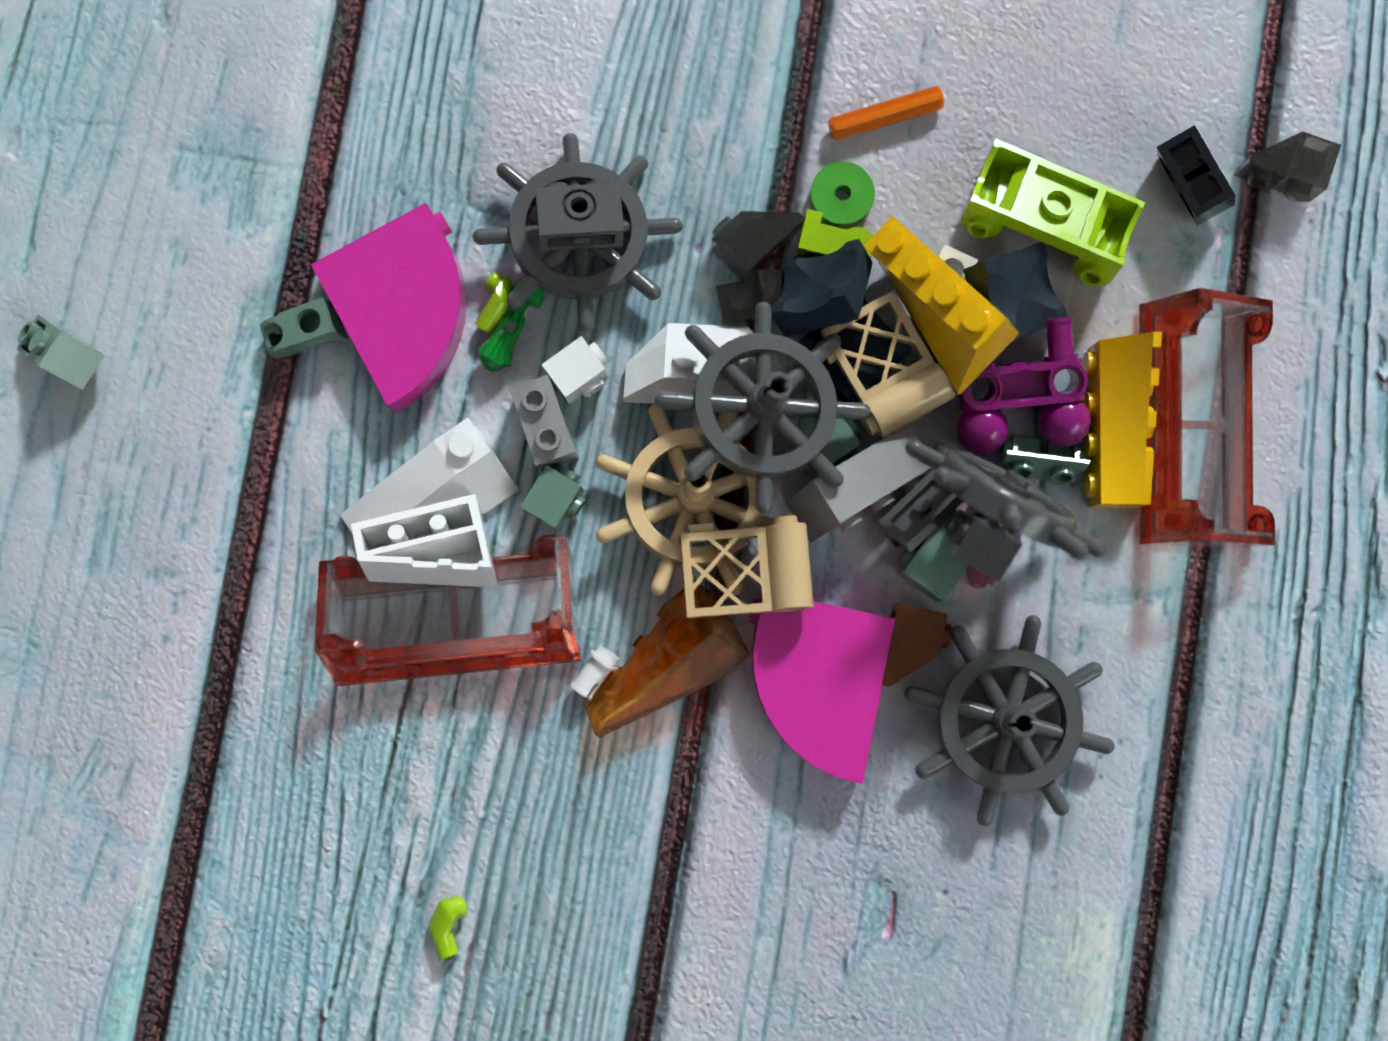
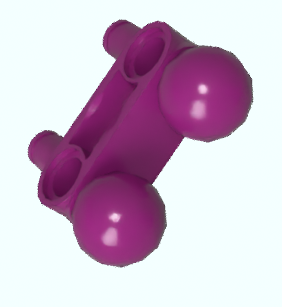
[956,317,1091,455]

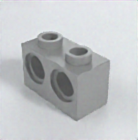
[509,374,579,471]

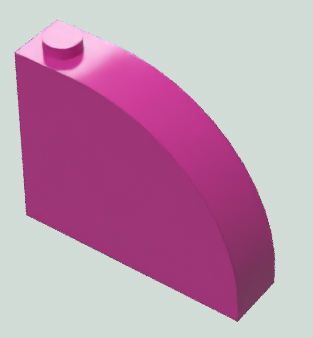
[311,203,466,412]
[749,596,895,784]

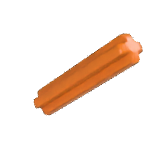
[828,86,944,141]

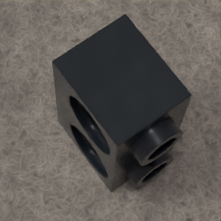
[1156,125,1235,226]

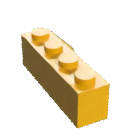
[864,215,1019,395]
[1083,332,1162,508]

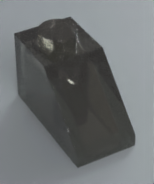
[711,211,805,283]

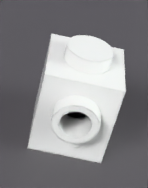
[542,336,608,404]

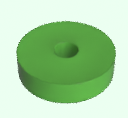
[810,161,875,229]

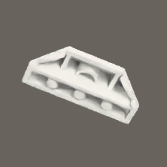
[623,323,787,404]

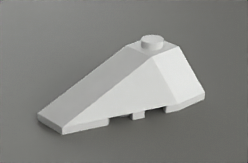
[340,417,520,534]

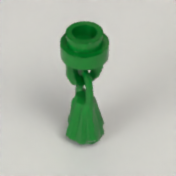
[478,278,544,372]

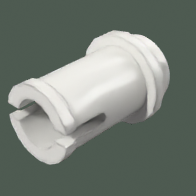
[570,645,620,700]

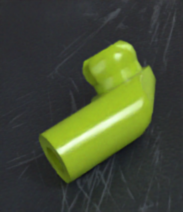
[475,272,513,334]
[429,895,467,959]

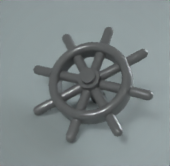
[654,301,871,514]
[904,615,1115,826]

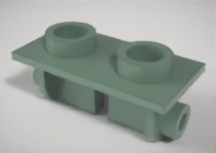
[1000,436,1090,485]

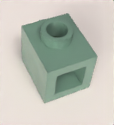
[520,464,586,531]

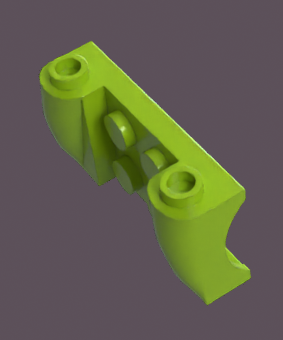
[961,139,1146,286]

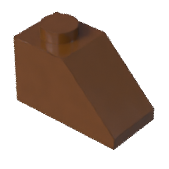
[882,603,951,687]

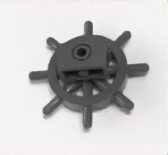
[472,133,683,332]
[905,440,1107,582]

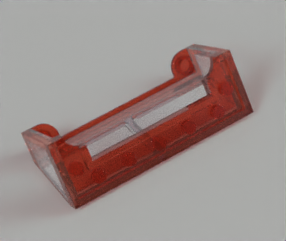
[1139,287,1275,547]
[314,535,581,687]

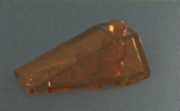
[584,579,750,738]

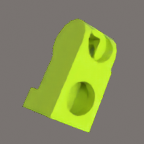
[796,209,873,258]

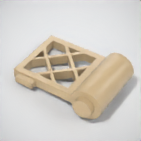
[817,290,955,439]
[681,515,814,619]

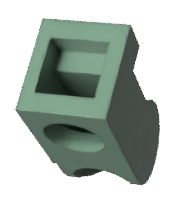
[260,297,348,358]

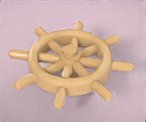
[595,404,786,596]

